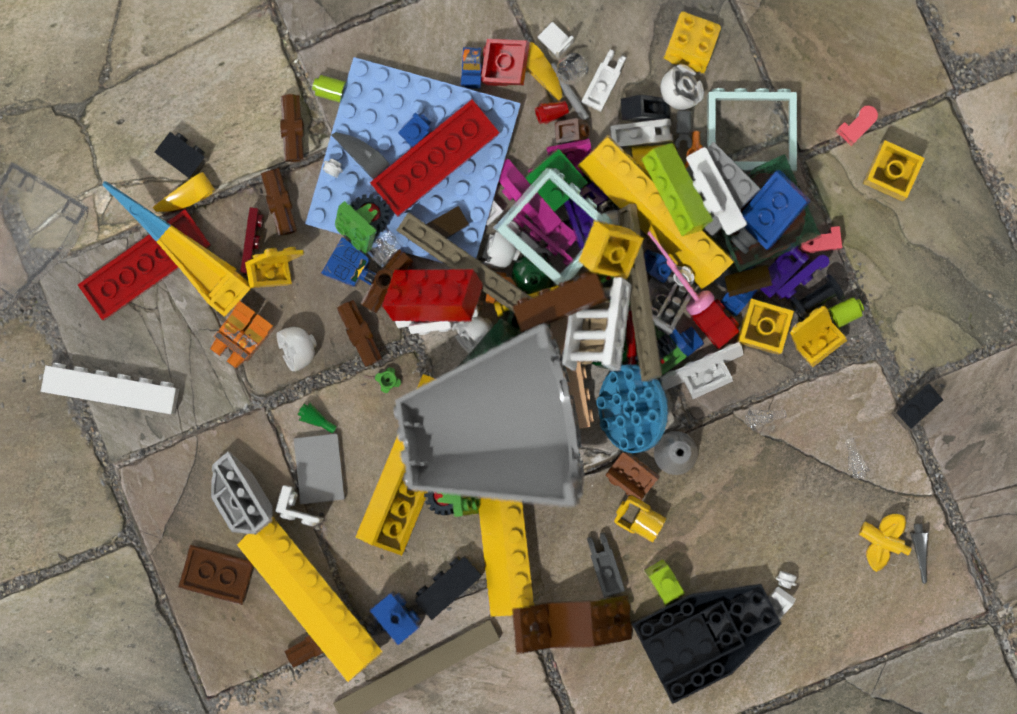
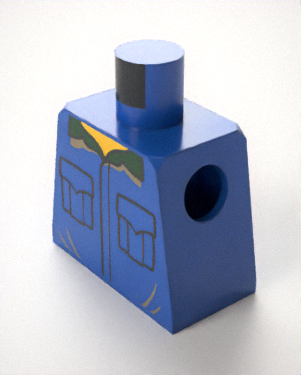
[321,237,376,287]

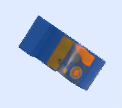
[461,47,481,89]

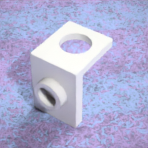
[538,22,574,58]

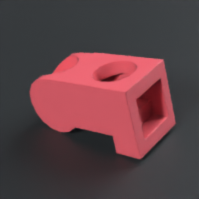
[836,106,878,146]
[799,226,842,253]

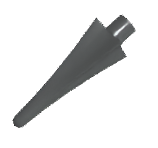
[910,523,928,584]

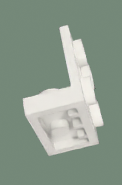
[276,485,323,526]

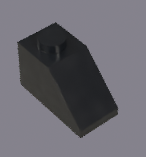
[621,94,670,122]

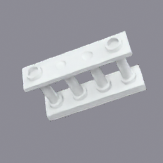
[561,278,631,371]

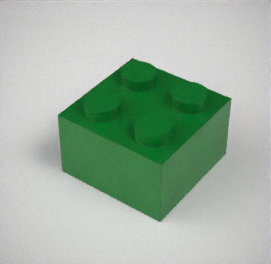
[524,148,588,211]

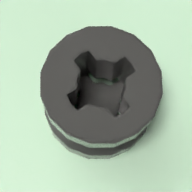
[730,227,758,254]

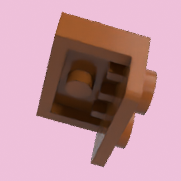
[606,451,660,501]

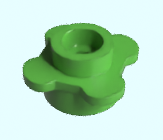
[375,367,401,393]

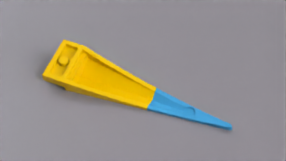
[103,181,251,317]

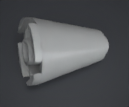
[654,431,698,475]

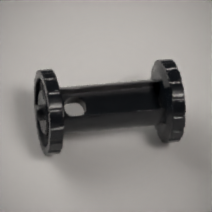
[789,274,845,321]

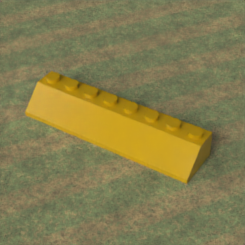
[577,135,734,289]
[355,374,435,556]
[479,497,534,617]
[237,516,383,682]

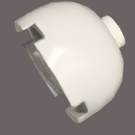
[660,64,704,110]
[482,224,520,270]
[452,315,494,358]
[276,327,317,372]

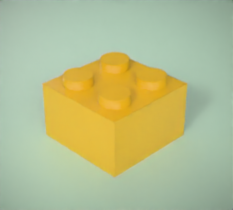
[862,140,925,201]
[578,220,643,279]
[736,299,794,355]

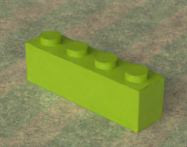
[642,143,713,237]

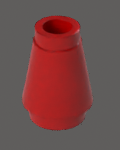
[535,101,569,125]

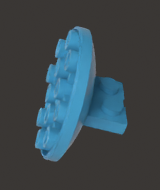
[596,364,668,453]

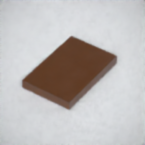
[178,545,253,605]

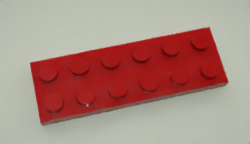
[370,99,500,217]
[78,209,211,321]

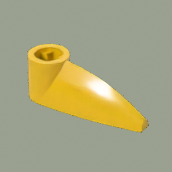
[526,42,563,101]
[152,172,216,212]

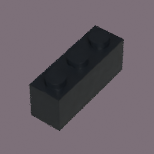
[414,555,482,620]

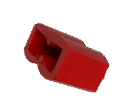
[690,299,739,349]

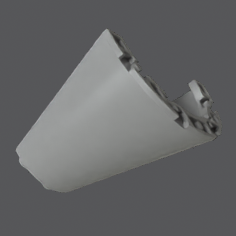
[394,324,584,507]

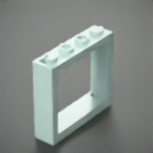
[707,88,797,174]
[494,168,613,285]

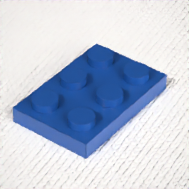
[741,170,811,250]

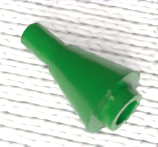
[297,402,337,434]

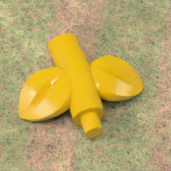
[858,514,912,572]

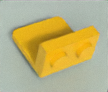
[663,12,721,74]
[245,247,304,288]
[790,306,847,368]

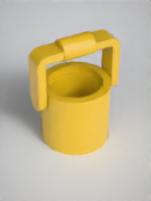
[614,496,666,543]

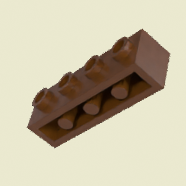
[512,271,608,333]

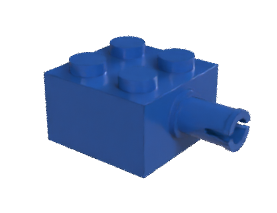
[370,591,421,645]

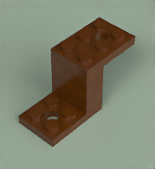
[512,595,632,654]

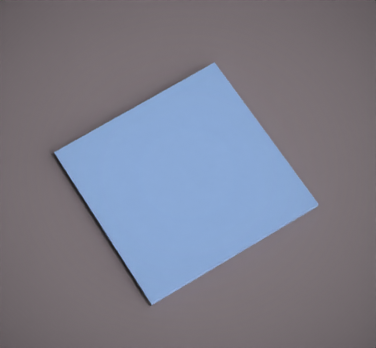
[305,57,521,264]

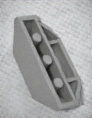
[648,274,697,335]
[211,452,273,535]

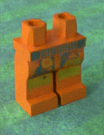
[210,300,275,369]

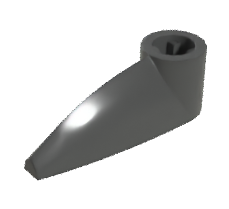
[332,132,390,179]

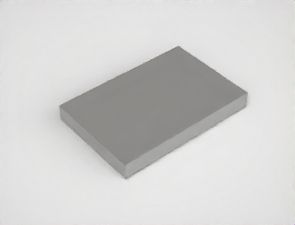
[294,434,345,504]

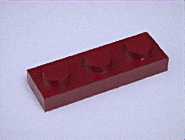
[240,207,263,275]

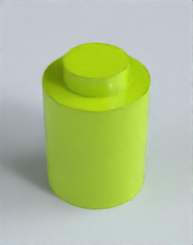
[312,75,346,103]
[829,297,864,328]

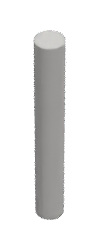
[551,62,589,120]

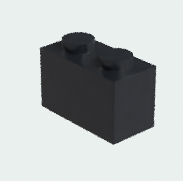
[154,132,208,179]
[891,384,943,430]

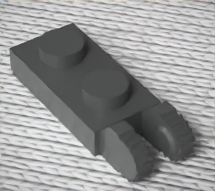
[587,533,625,598]

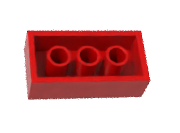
[382,269,483,321]

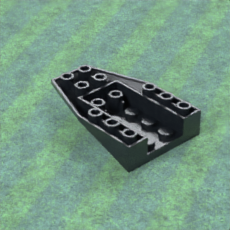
[631,584,782,704]

